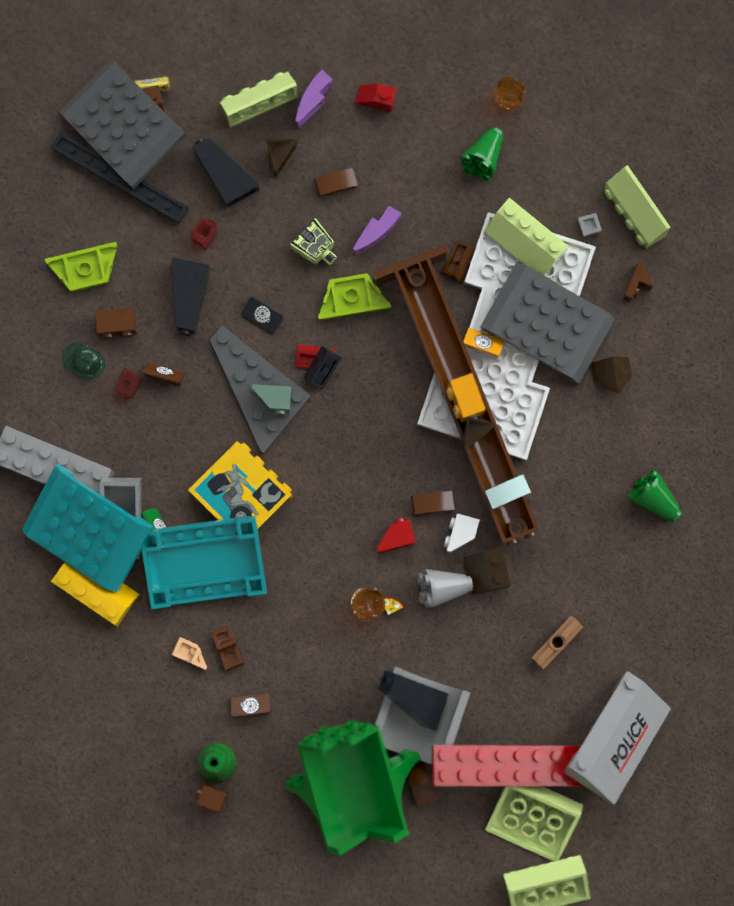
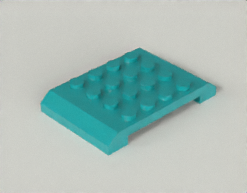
[22,464,154,592]
[142,516,267,609]

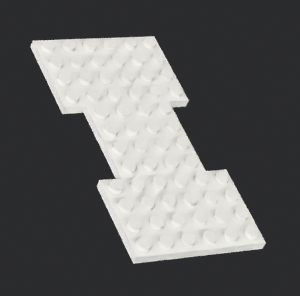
[417,212,596,461]

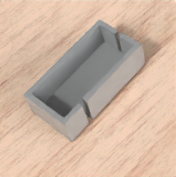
[100,478,142,559]

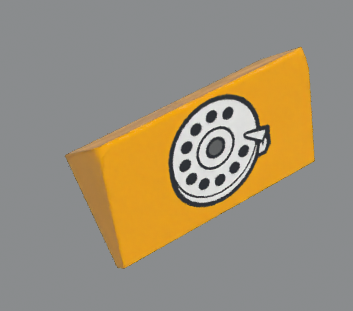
[463,328,504,358]

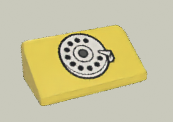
[134,77,170,92]

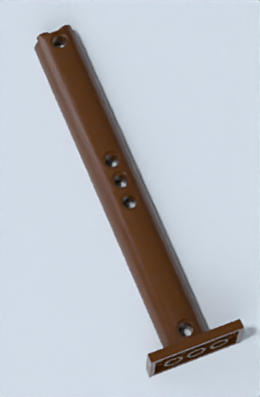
[373,245,539,546]

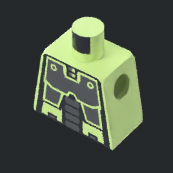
[290,219,337,265]

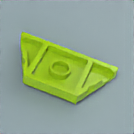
[45,242,117,292]
[318,273,391,321]

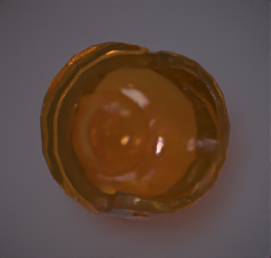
[493,76,526,110]
[351,588,385,621]

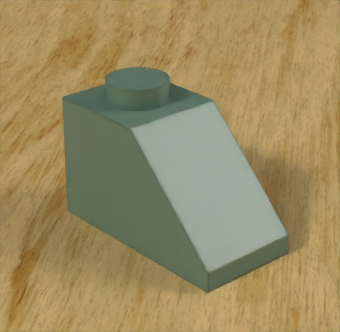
[252,384,292,415]

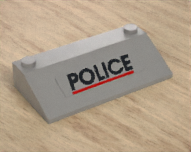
[564,671,671,805]

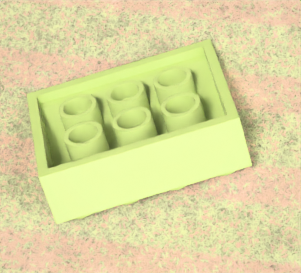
[485,786,583,862]

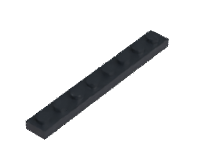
[51,132,189,224]

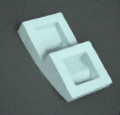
[485,475,531,509]

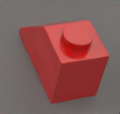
[355,83,396,112]
[377,518,416,554]

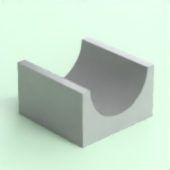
[375,667,470,764]

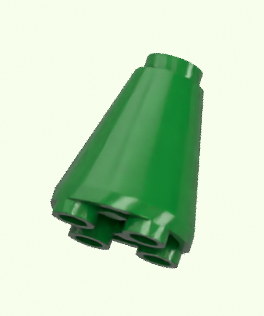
[460,127,504,181]
[627,469,682,523]
[197,743,236,782]

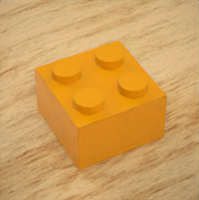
[446,373,486,422]

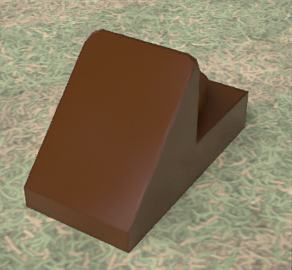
[623,261,653,302]
[407,763,436,807]

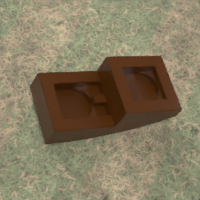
[314,168,358,197]
[411,491,455,515]
[211,626,244,672]

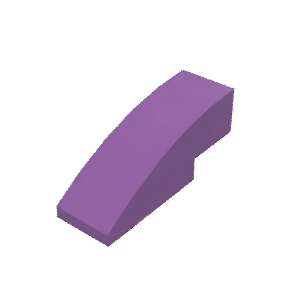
[296,70,333,128]
[353,206,402,255]

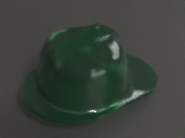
[62,342,105,379]

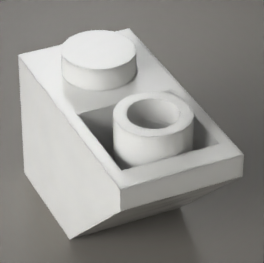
[444,514,479,553]

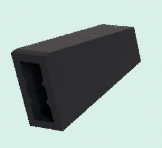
[193,138,260,208]
[171,257,211,336]
[378,670,449,731]

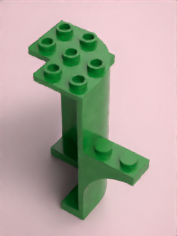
[284,720,421,855]

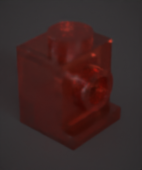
[190,217,219,250]
[114,368,143,400]

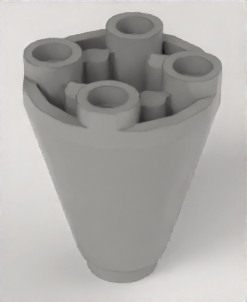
[417,569,473,608]

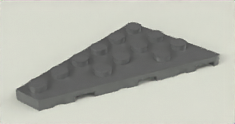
[210,326,311,454]

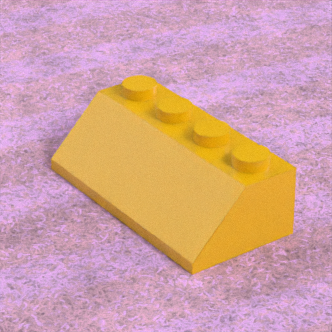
[51,562,140,626]

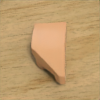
[171,637,207,670]

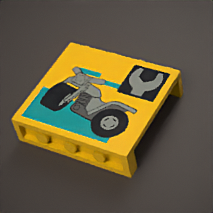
[188,441,292,529]

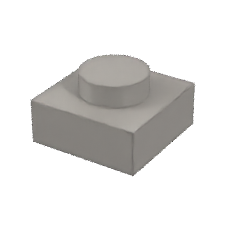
[577,213,602,237]

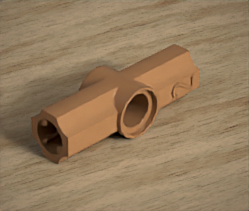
[531,616,583,670]

